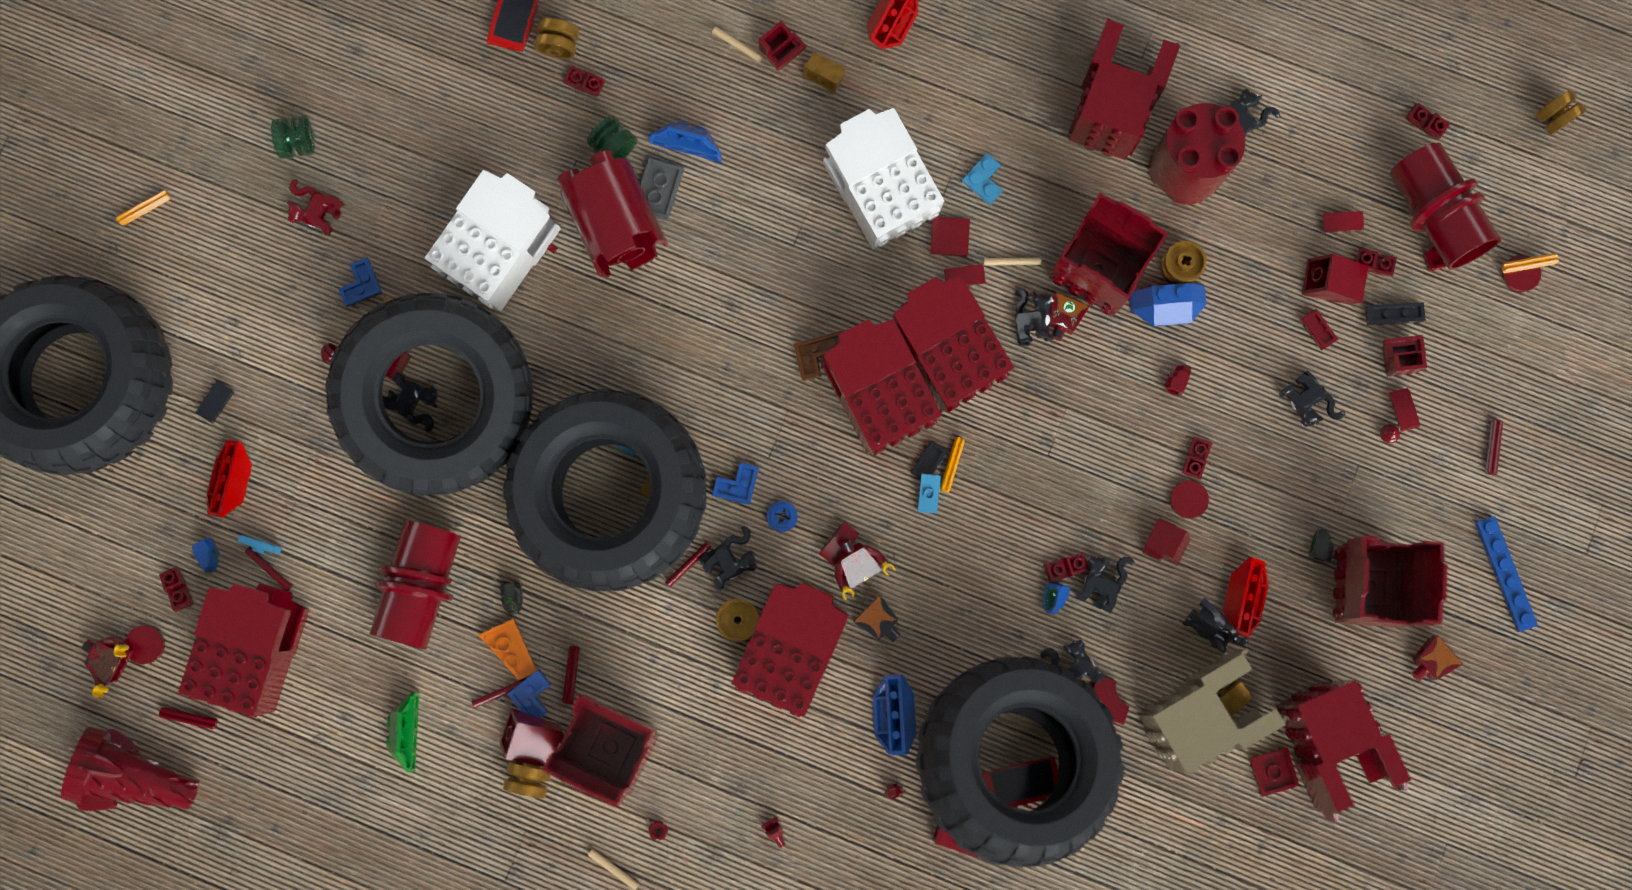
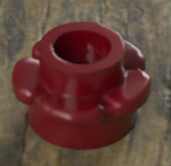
[884,783,903,800]
[648,820,668,840]

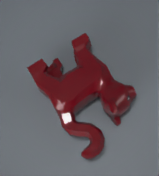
[287,179,345,236]

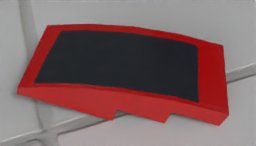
[487,0,539,52]
[981,757,1058,807]

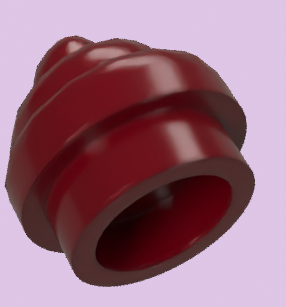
[320,343,337,363]
[1380,424,1400,443]

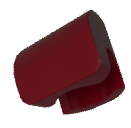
[761,817,786,848]

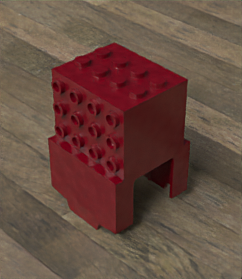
[1068,18,1180,160]
[1049,193,1169,316]
[892,275,1015,413]
[820,319,942,456]
[1332,536,1448,628]
[178,583,310,718]
[731,583,849,718]
[1276,680,1412,822]
[542,694,659,807]

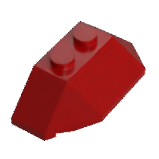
[867,0,918,50]
[206,440,252,518]
[1223,557,1269,637]

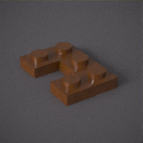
[794,329,848,381]

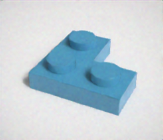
[962,153,1003,206]

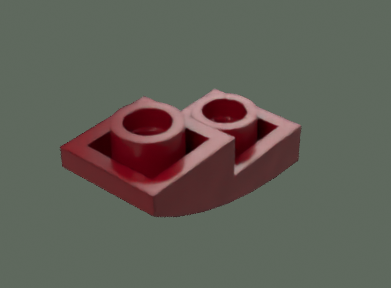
[563,65,606,97]
[1405,103,1450,140]
[1323,211,1364,233]
[1356,248,1397,277]
[944,264,986,286]
[1389,388,1420,432]
[1182,436,1213,479]
[819,521,859,566]
[1043,552,1089,582]
[159,566,194,612]

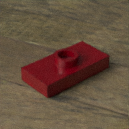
[1300,308,1339,351]

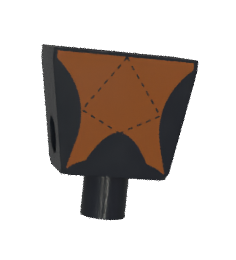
[853,595,901,642]

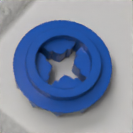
[767,501,798,532]

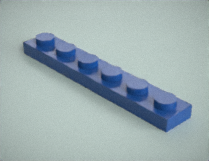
[1475,516,1538,632]

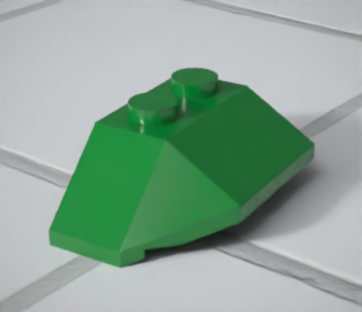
[386,692,420,772]

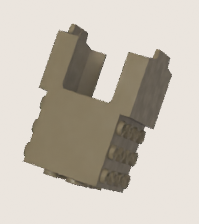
[1138,649,1289,775]

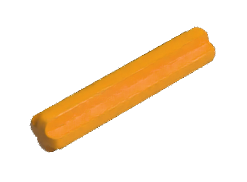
[116,190,170,226]
[1501,253,1559,273]
[940,437,965,493]

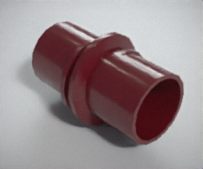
[1389,142,1502,270]
[369,520,461,650]

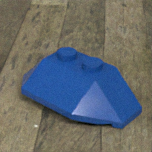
[648,121,722,163]
[1129,283,1207,327]
[873,675,916,755]

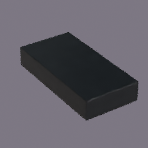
[195,381,235,423]
[911,440,947,479]

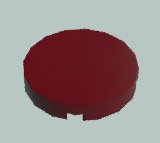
[1502,254,1542,293]
[1170,480,1209,519]
[124,625,165,665]

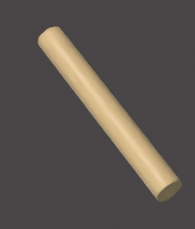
[712,27,762,62]
[984,257,1041,266]
[588,849,640,890]

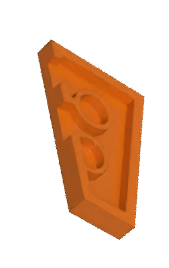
[478,619,537,680]

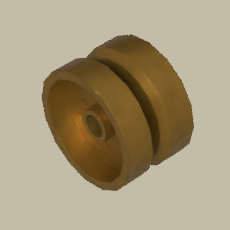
[534,18,579,59]
[1535,89,1587,136]
[1160,241,1207,285]
[716,599,759,642]
[503,761,551,799]

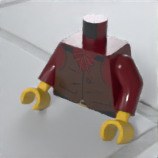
[834,539,896,601]
[82,637,134,698]

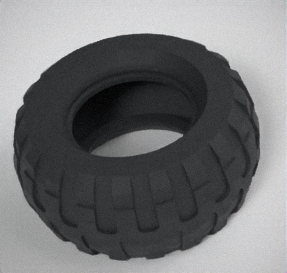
[0,275,173,475]
[326,293,533,495]
[503,389,707,592]
[916,656,1124,868]

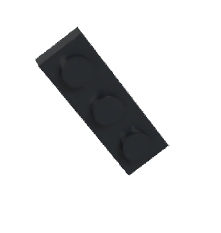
[1365,302,1426,326]

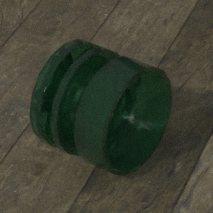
[271,115,315,159]
[586,115,637,159]

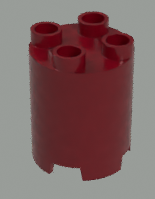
[1149,103,1246,205]
[557,150,668,277]

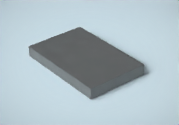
[640,157,685,221]

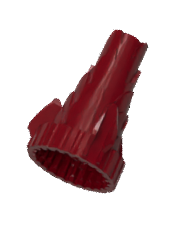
[60,727,200,811]

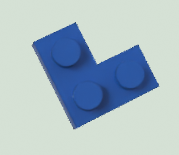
[339,257,382,307]
[712,463,759,505]
[508,669,551,718]

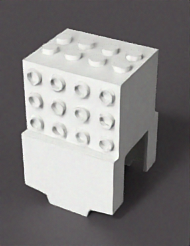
[823,108,944,249]
[424,170,561,311]

